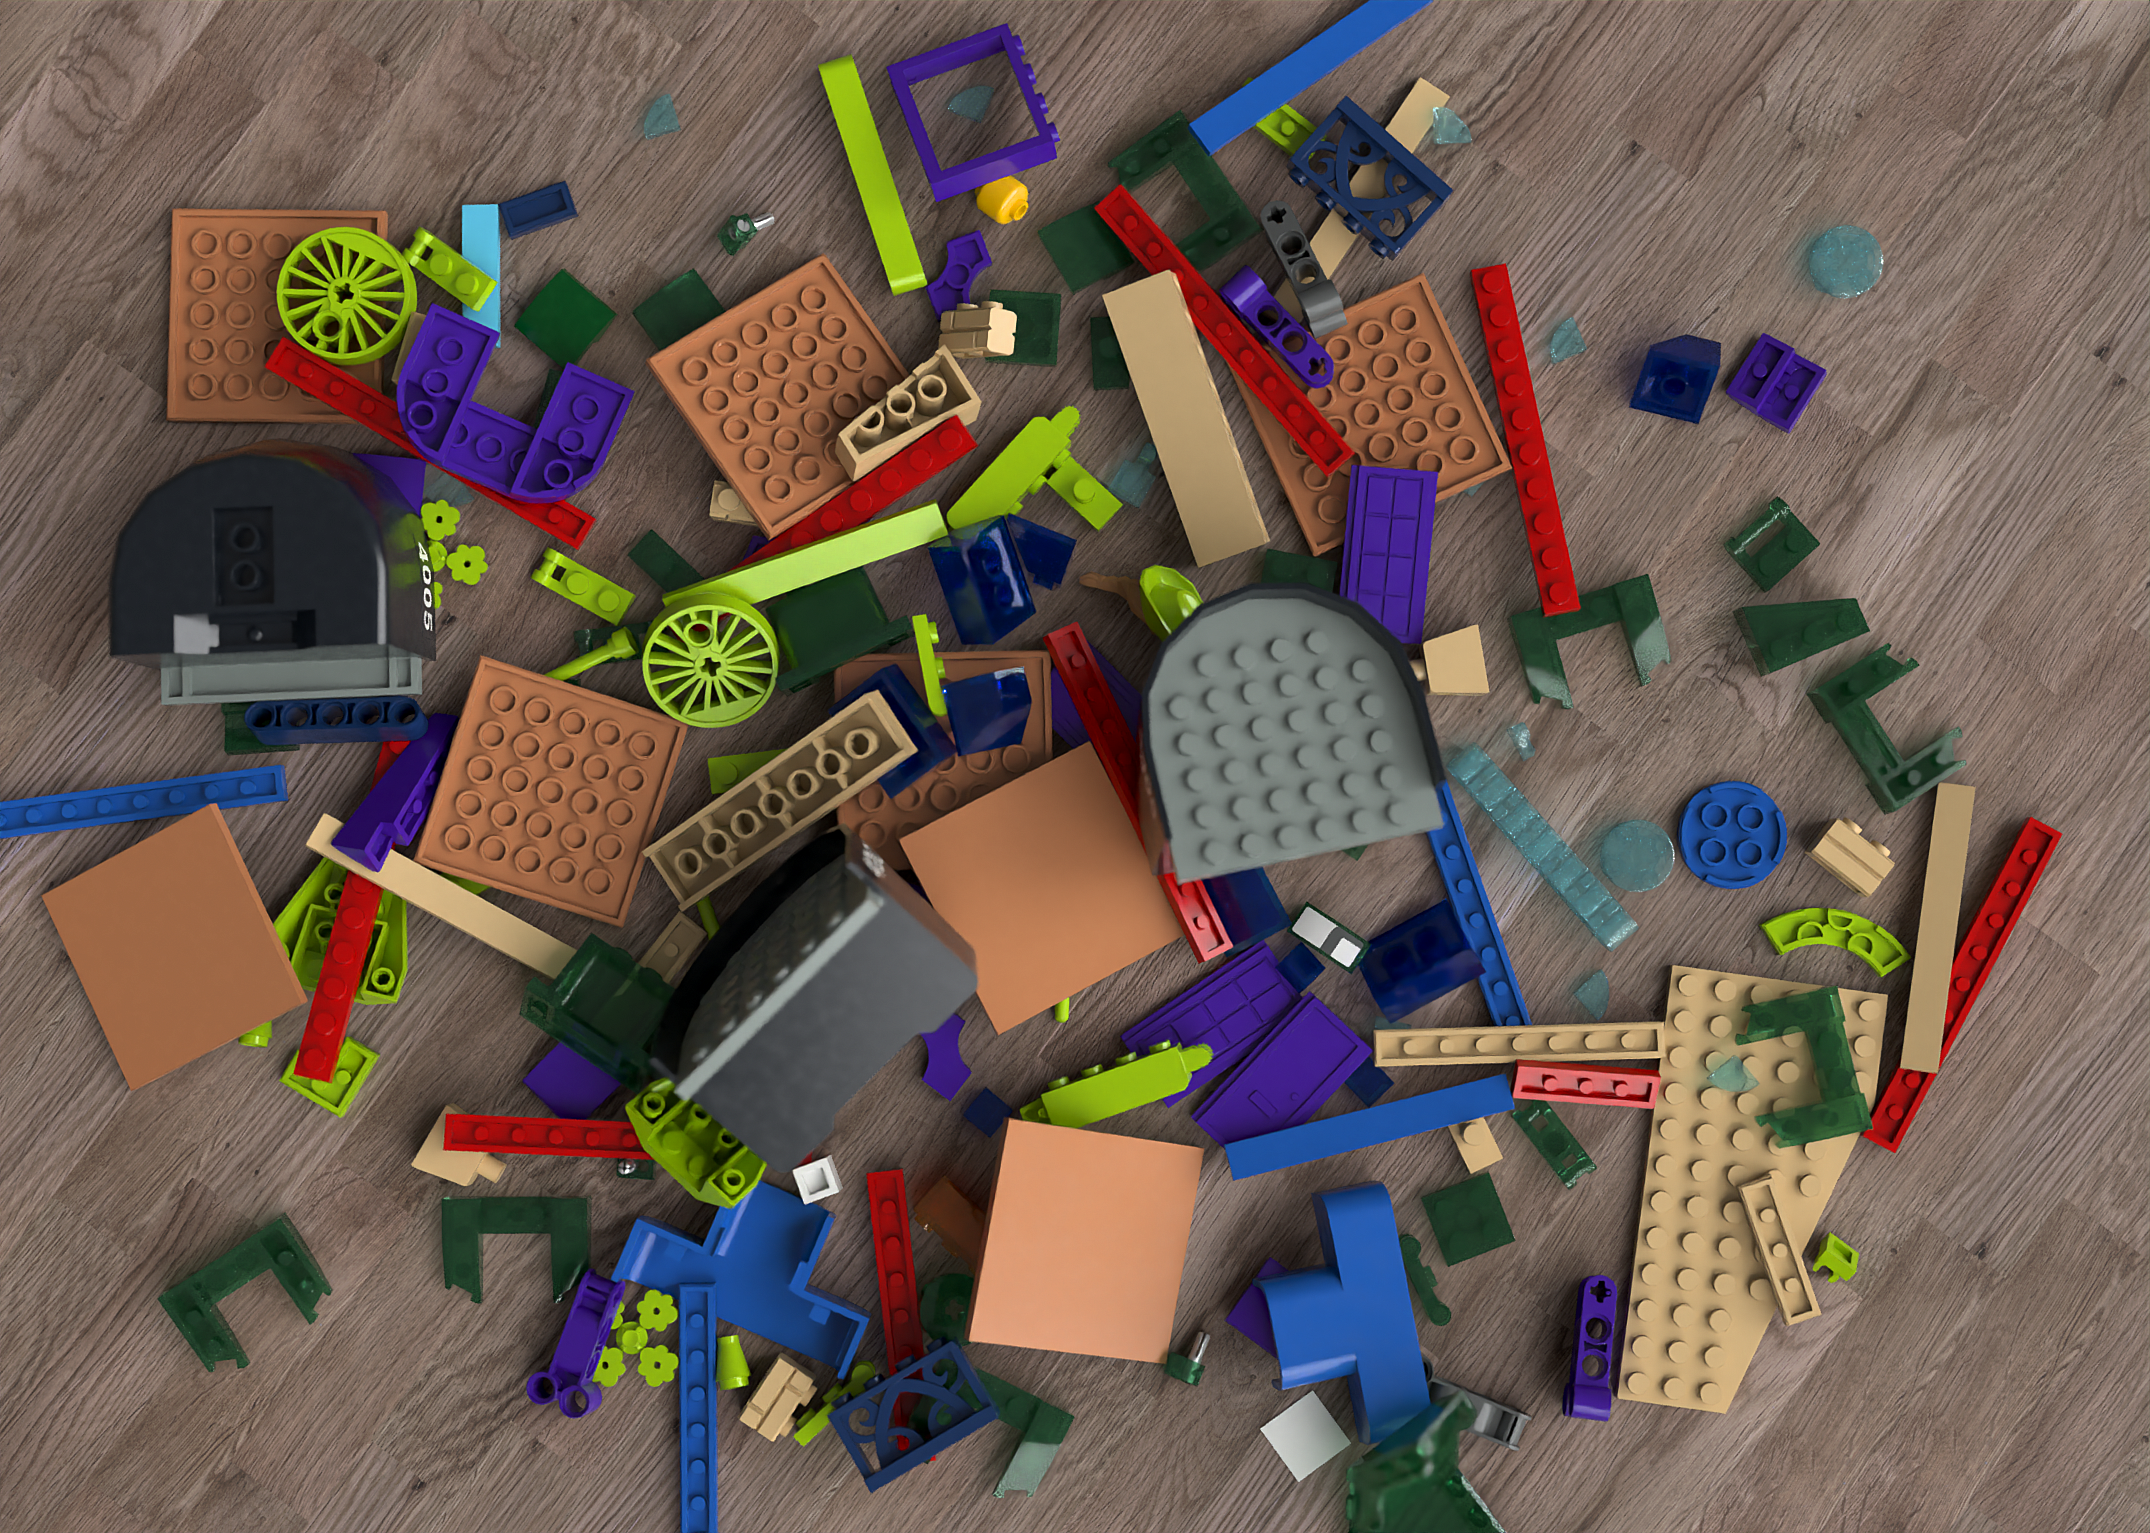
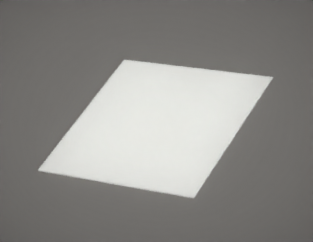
[1260,1390,1351,1482]

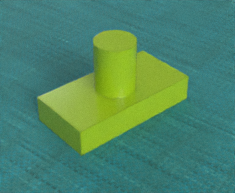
[1046,456,1123,532]

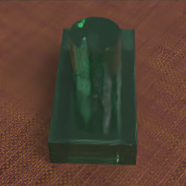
[1090,317,1129,391]
[627,529,705,593]

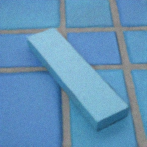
[462,204,501,348]

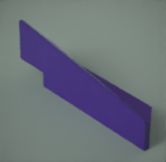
[331,713,460,873]

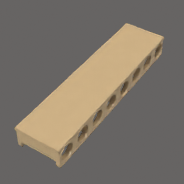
[1102,269,1270,568]
[642,690,918,912]

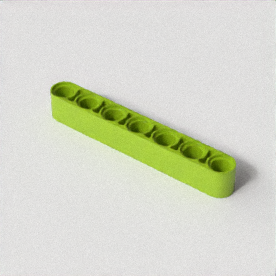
[818,54,928,296]

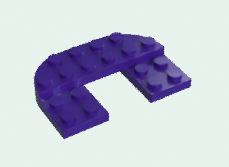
[397,303,635,504]

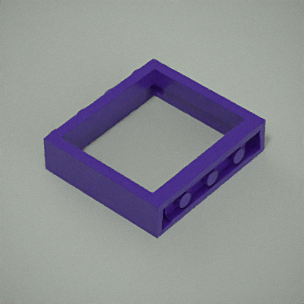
[886,23,1060,202]

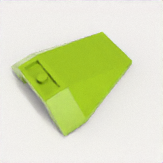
[273,857,408,1005]
[625,1077,767,1209]

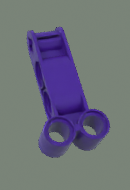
[1219,265,1334,389]
[526,1268,626,1419]
[1562,1275,1617,1422]

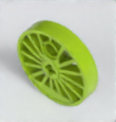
[277,227,417,365]
[642,593,780,728]

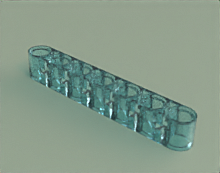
[1446,742,1639,953]

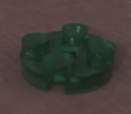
[917,1272,975,1347]

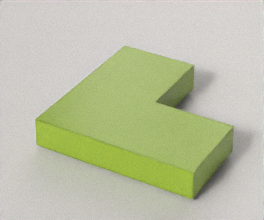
[279,1036,380,1118]

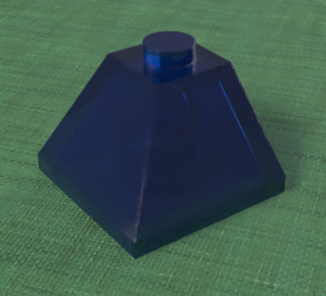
[1629,334,1721,424]
[1007,513,1077,591]
[941,666,1032,757]

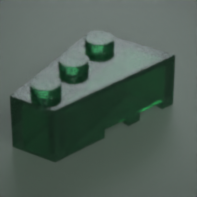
[1732,598,1870,677]

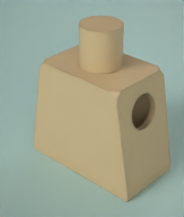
[1410,625,1489,696]
[411,1103,507,1186]

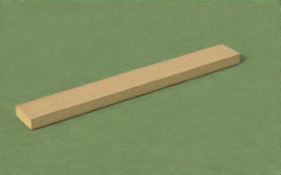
[1263,77,1450,324]
[1900,782,1976,1074]
[305,813,583,986]
[1372,1021,1665,1067]

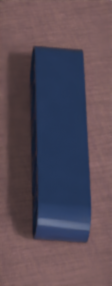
[244,697,429,745]

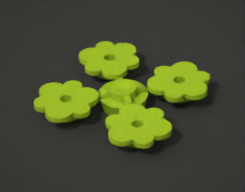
[421,500,488,610]
[592,1289,679,1387]

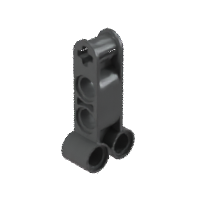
[1260,200,1348,339]
[1420,1351,1532,1451]

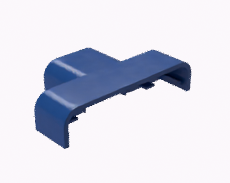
[611,1180,872,1380]
[1252,1180,1433,1445]

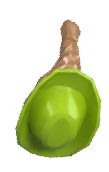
[1079,565,1203,642]

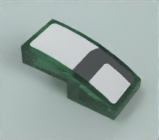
[1287,901,1371,975]

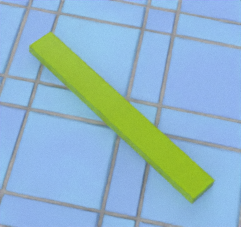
[662,499,948,624]

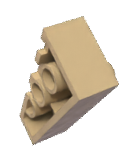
[835,344,982,481]

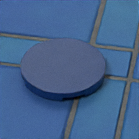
[1677,781,1787,889]

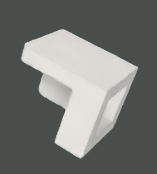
[792,1155,843,1204]

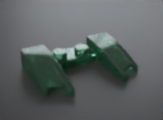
[1108,110,1264,273]
[1507,574,1672,710]
[1807,643,1967,815]
[1735,985,1873,1149]
[441,1196,592,1304]
[157,1212,333,1372]
[903,1359,1075,1498]

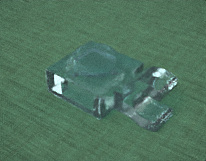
[1108,442,1158,509]

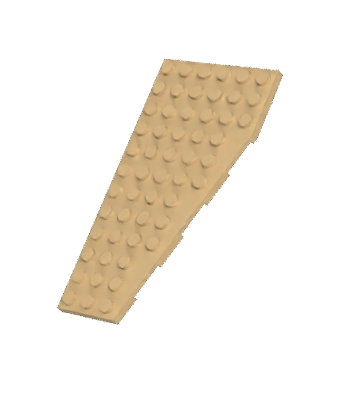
[1615,965,1888,1414]

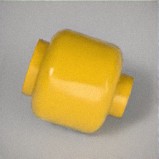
[975,175,1029,224]

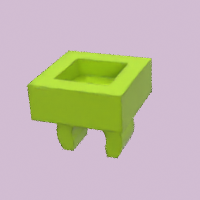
[1812,1232,1859,1283]

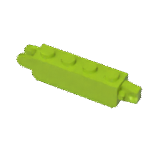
[935,405,1081,565]
[1019,1039,1214,1128]

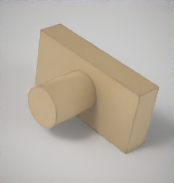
[1447,1117,1503,1174]

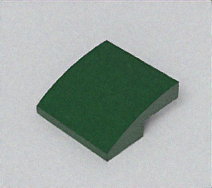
[514,269,618,369]

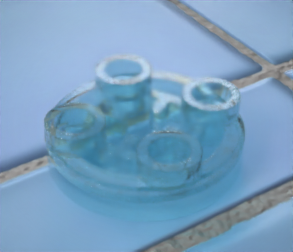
[1809,225,1883,298]
[1600,820,1674,892]

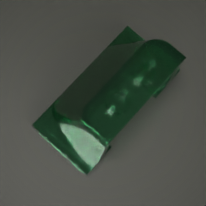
[765,565,915,697]
[519,932,675,1094]

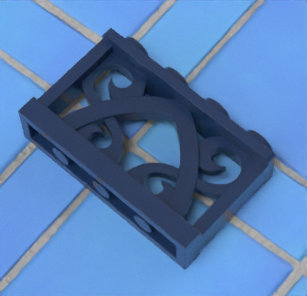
[1286,96,1454,261]
[826,1335,1001,1493]

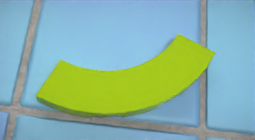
[1759,908,1911,977]

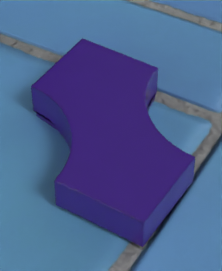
[925,230,992,323]
[920,1013,972,1101]

